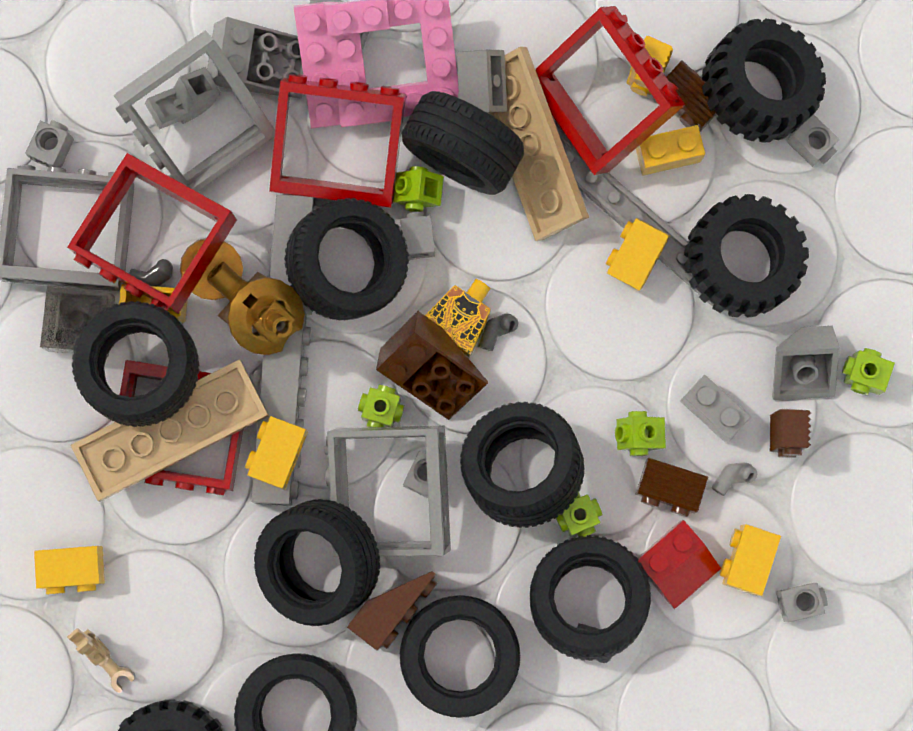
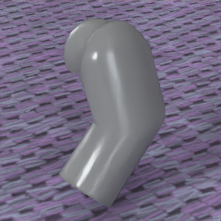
[711,462,757,496]

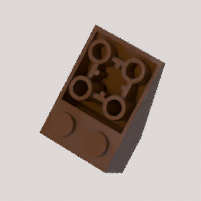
[376,311,488,420]
[347,571,438,651]

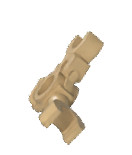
[67,628,135,693]

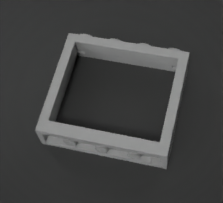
[113,30,275,192]
[0,164,135,291]
[324,425,451,557]

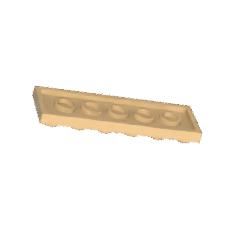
[489,47,589,241]
[71,359,269,502]

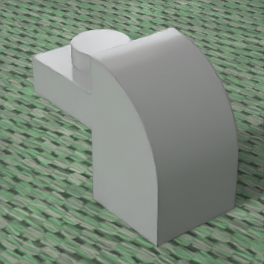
[145,67,220,129]

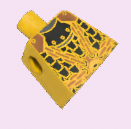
[425,279,491,358]

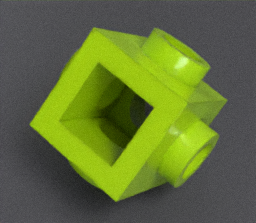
[393,166,444,212]
[842,348,895,395]
[358,385,405,427]
[615,411,666,456]
[556,492,603,537]

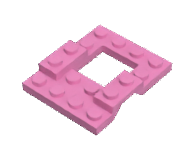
[294,0,459,128]

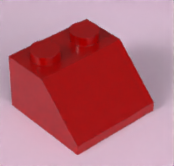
[638,520,721,609]

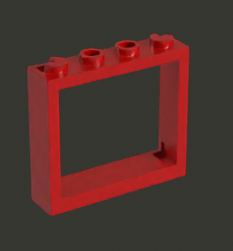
[535,6,685,175]
[269,74,406,208]
[67,153,237,314]
[114,360,244,496]

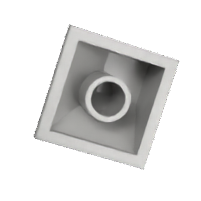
[772,325,840,400]

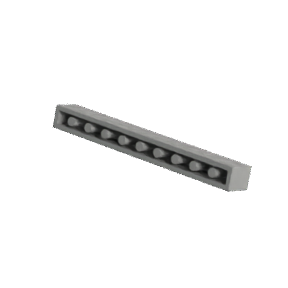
[251,195,320,506]

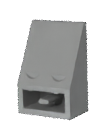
[207,17,303,98]

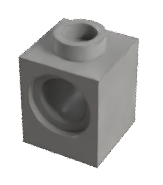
[787,114,839,167]
[25,120,74,168]
[400,212,435,260]
[403,451,428,498]
[776,583,828,622]

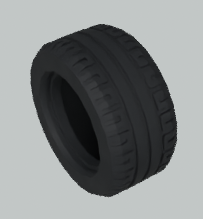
[402,91,524,195]
[284,198,409,321]
[72,301,200,427]
[460,402,585,528]
[254,499,380,626]
[530,535,651,661]
[399,595,520,718]
[234,653,357,731]

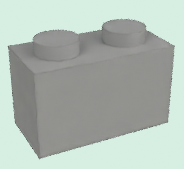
[456,49,507,113]
[680,375,751,443]

